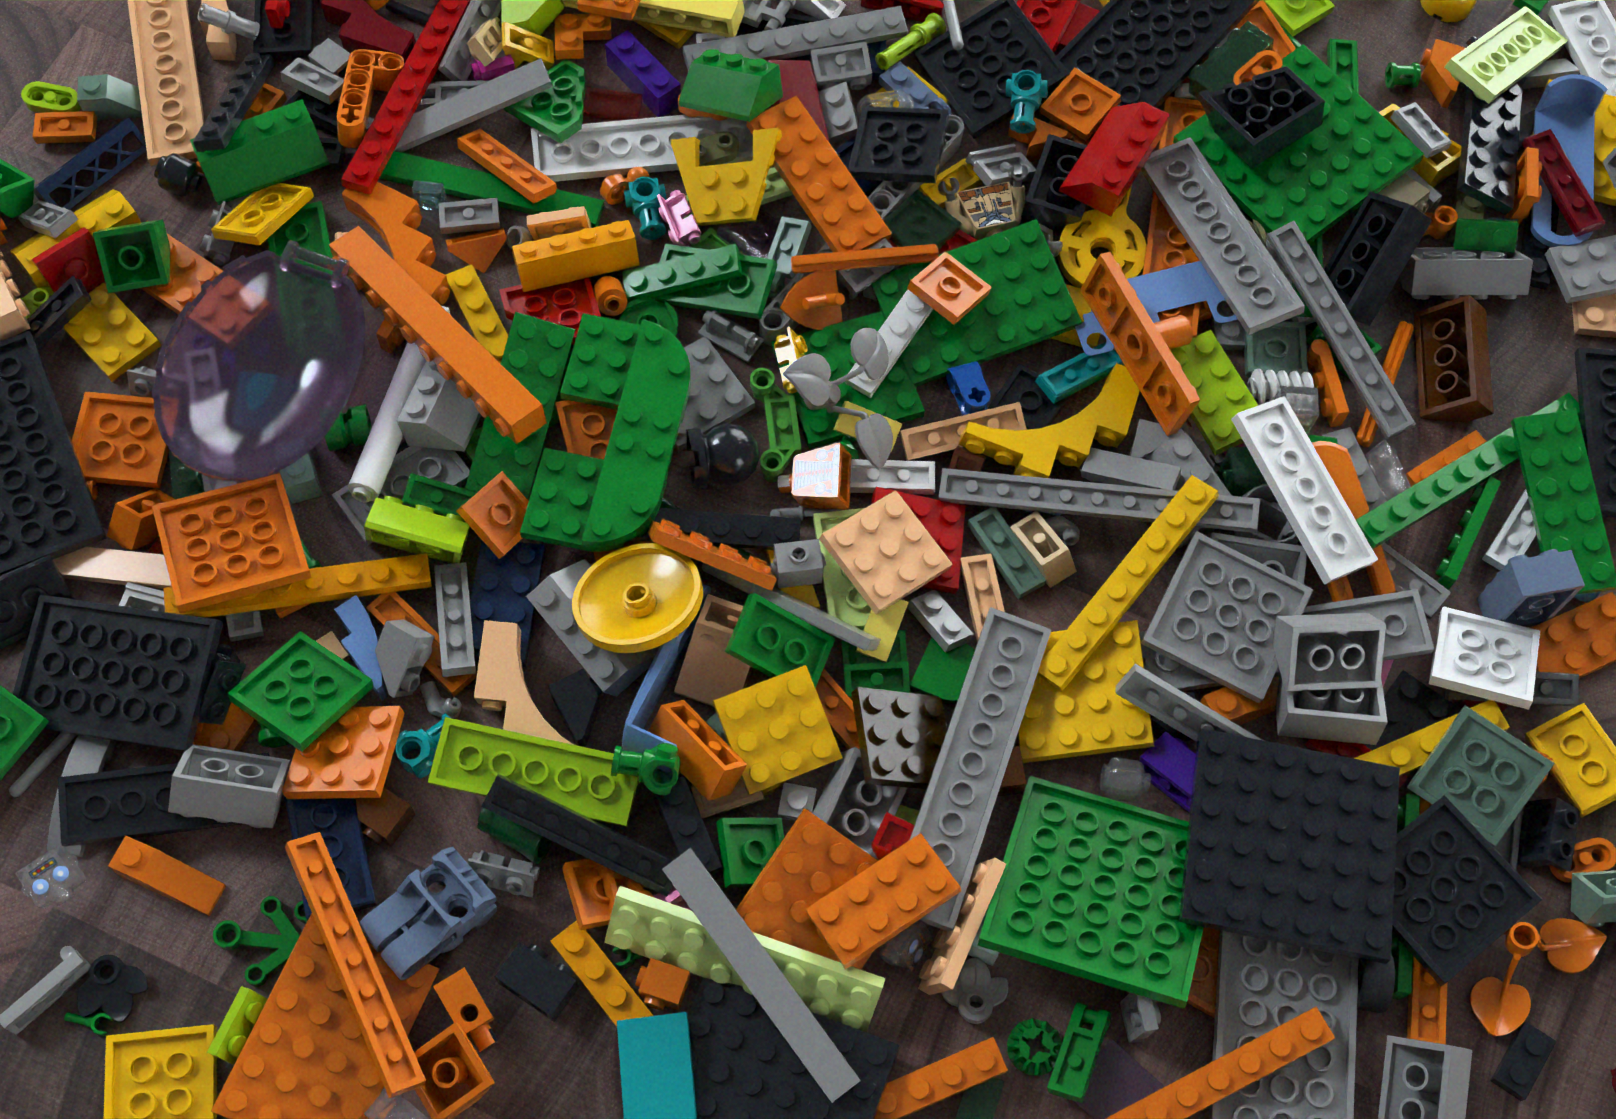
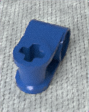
[946,361,991,416]

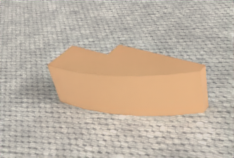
[200,0,237,61]

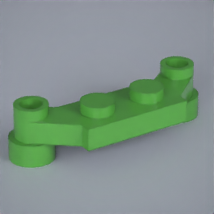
[750,368,801,482]

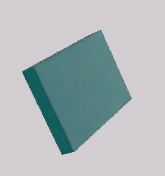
[617,1012,697,1119]

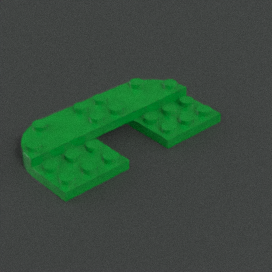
[520,313,691,552]

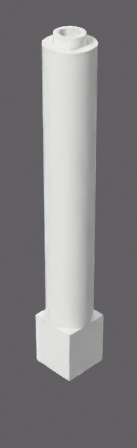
[348,306,450,503]

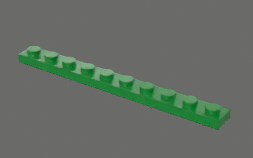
[1356,393,1580,549]

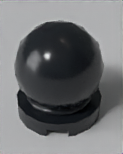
[686,423,760,489]

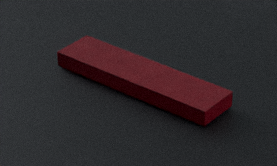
[1522,129,1606,237]

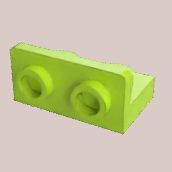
[207,986,268,1066]

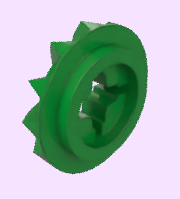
[1007,1018,1062,1076]

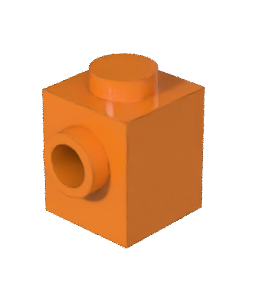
[635,958,691,1011]

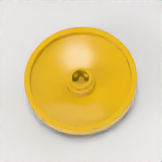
[572,543,703,653]

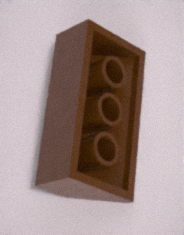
[1414,295,1494,422]

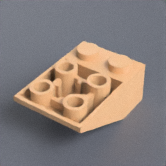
[674,594,753,707]

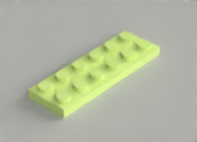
[1444,6,1568,104]

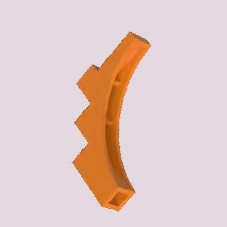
[342,181,450,353]

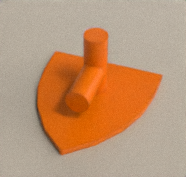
[780,270,845,330]

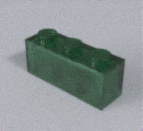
[1188,21,1274,100]

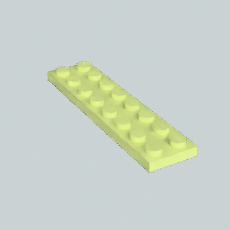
[604,886,885,1032]

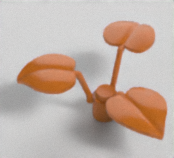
[1470,918,1607,1037]

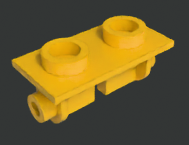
[774,327,808,394]

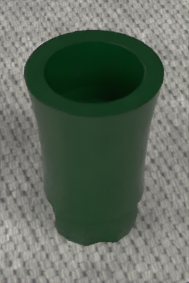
[477,807,553,864]

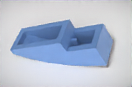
[334,595,387,701]

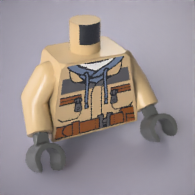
[938,164,1028,240]

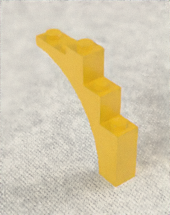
[958,363,1140,478]

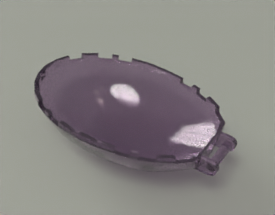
[152,240,365,481]

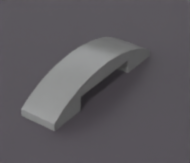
[47,735,116,857]

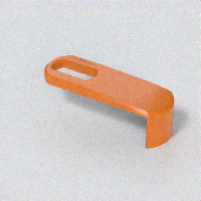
[1312,441,1396,602]

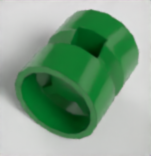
[321,404,372,452]

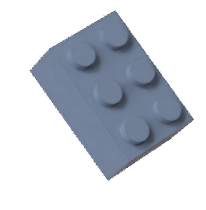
[1477,549,1585,626]

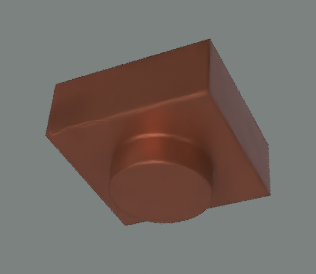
[948,446,986,472]

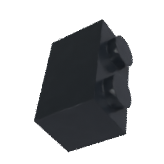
[494,942,579,1022]

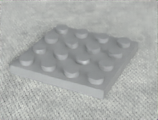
[1141,531,1313,703]

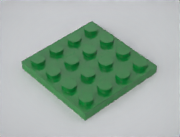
[771,311,925,449]

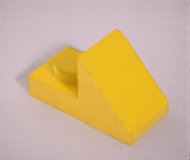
[502,21,554,70]

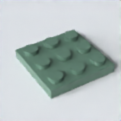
[1407,705,1555,846]

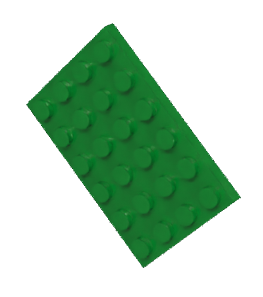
[871,219,1082,387]

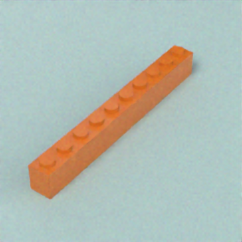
[329,226,547,444]

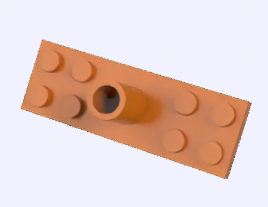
[1080,252,1200,436]

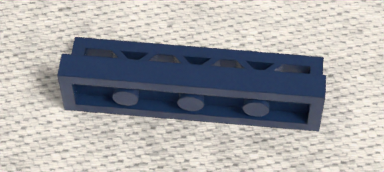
[34,118,147,210]

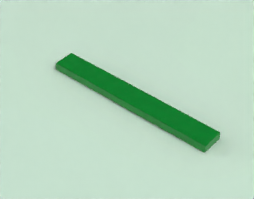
[380,151,605,228]

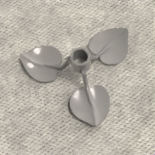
[783,328,893,470]

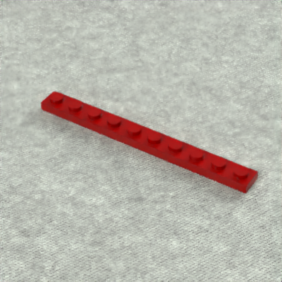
[341,0,471,195]

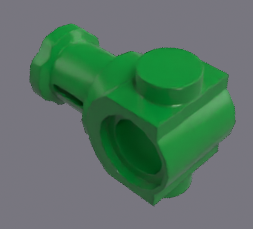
[611,743,681,795]

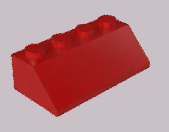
[1059,102,1170,217]

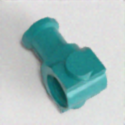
[1006,70,1048,134]
[623,177,667,240]
[395,713,450,779]

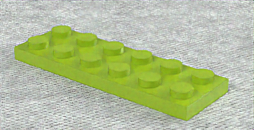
[428,717,639,827]

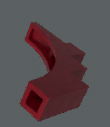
[321,0,416,63]

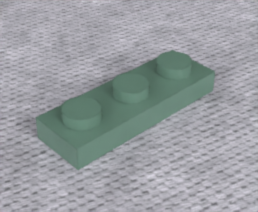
[967,507,1046,600]

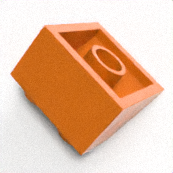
[414,1022,495,1119]

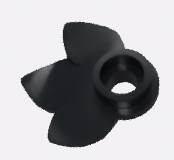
[77,955,148,1022]

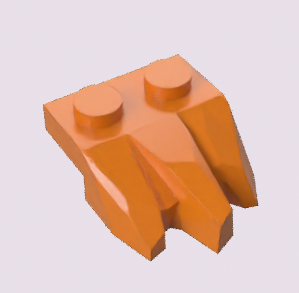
[562,859,654,930]

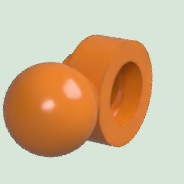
[600,167,650,205]

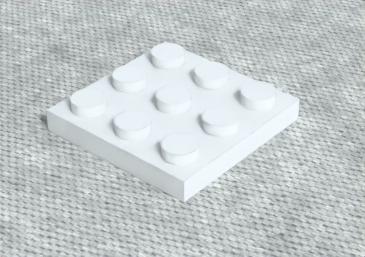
[1429,607,1540,710]

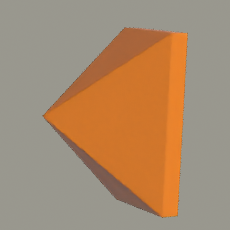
[446,228,507,273]

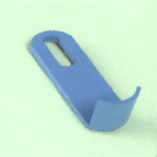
[1531,74,1608,247]
[622,583,711,772]

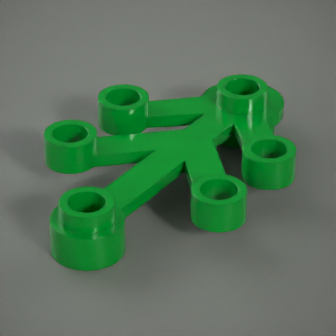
[213,896,307,987]

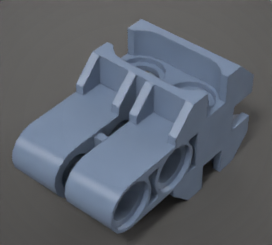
[359,847,497,981]

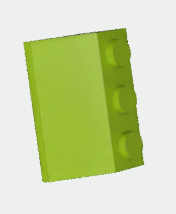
[364,496,470,564]

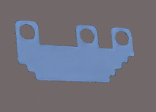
[1075,261,1238,356]

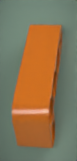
[337,49,404,148]

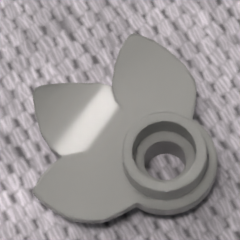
[941,957,1008,1024]

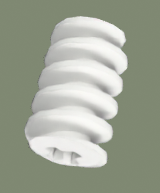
[1247,369,1314,410]

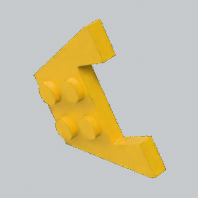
[671,128,782,226]

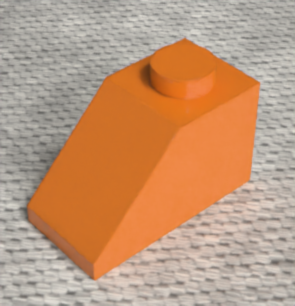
[1420,39,1465,108]
[106,488,176,551]

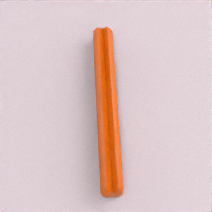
[791,244,939,274]
[1356,321,1414,448]

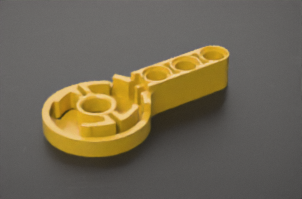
[1057,185,1147,288]

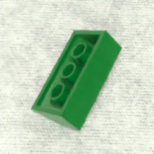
[190,99,329,205]

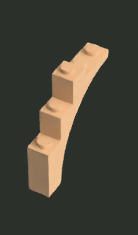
[474,620,574,745]

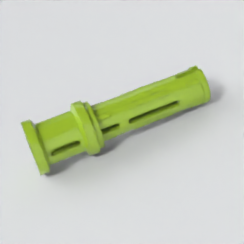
[875,13,946,70]

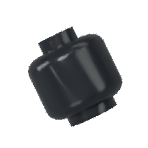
[154,153,202,197]

